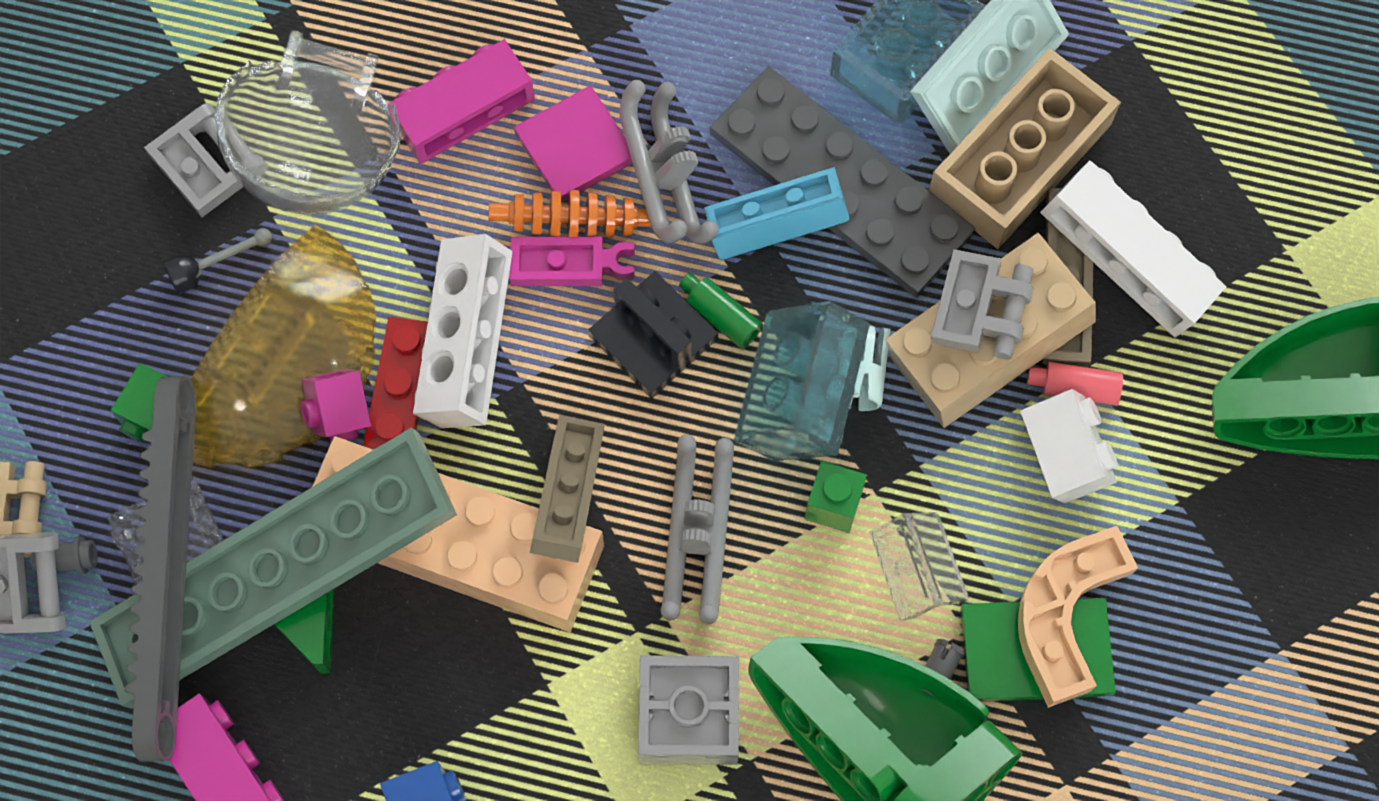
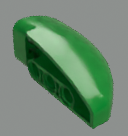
[1211,297,1379,459]
[748,636,1023,801]

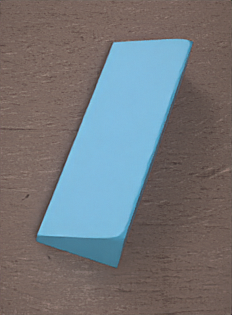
[705,167,849,259]

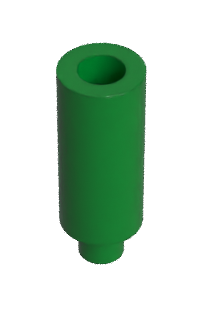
[679,272,763,349]

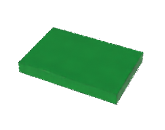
[960,598,1116,702]

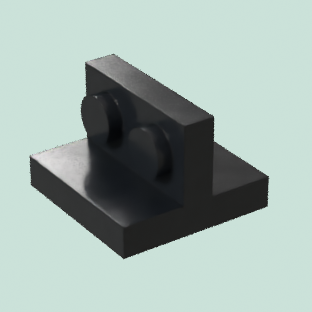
[588,271,718,399]

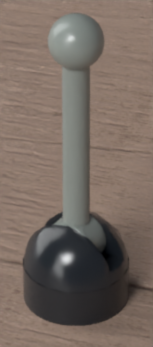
[162,228,272,295]

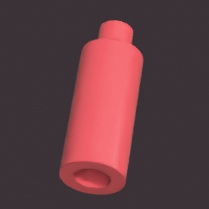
[1027,361,1123,406]

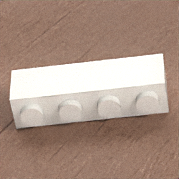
[1040,160,1226,338]

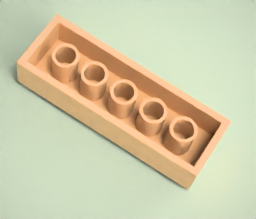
[312,436,604,633]

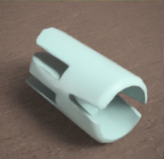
[836,321,890,411]

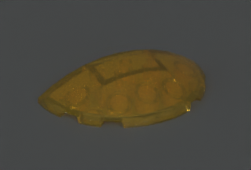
[190,225,377,468]

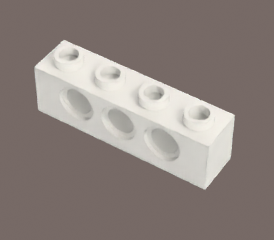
[413,234,513,428]

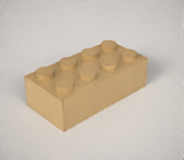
[929,48,1121,249]
[885,233,1096,428]

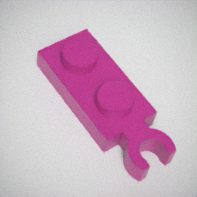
[510,237,635,286]

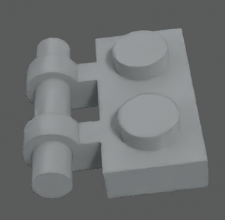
[931,249,1034,360]

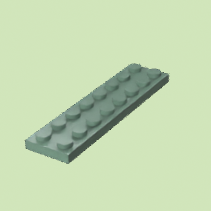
[89,428,457,708]

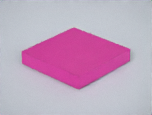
[514,85,633,203]

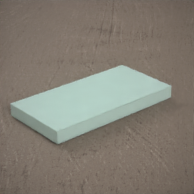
[910,0,1069,154]

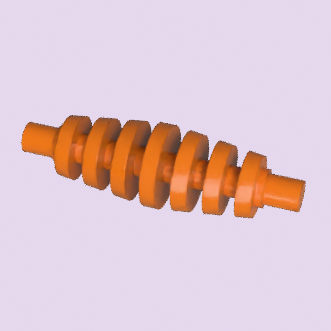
[488,190,651,238]

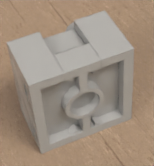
[638,655,739,765]

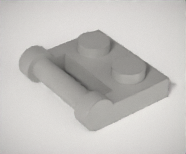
[144,103,266,217]
[0,532,67,633]

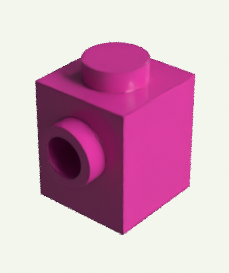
[301,369,371,443]

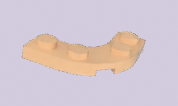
[1018,526,1138,708]

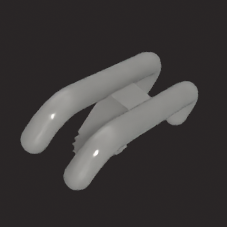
[620,80,719,244]
[661,434,734,624]

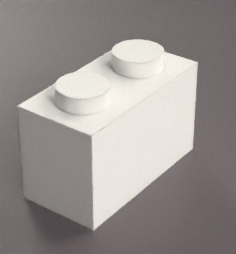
[1020,389,1118,503]

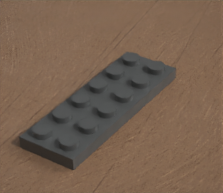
[710,66,976,298]

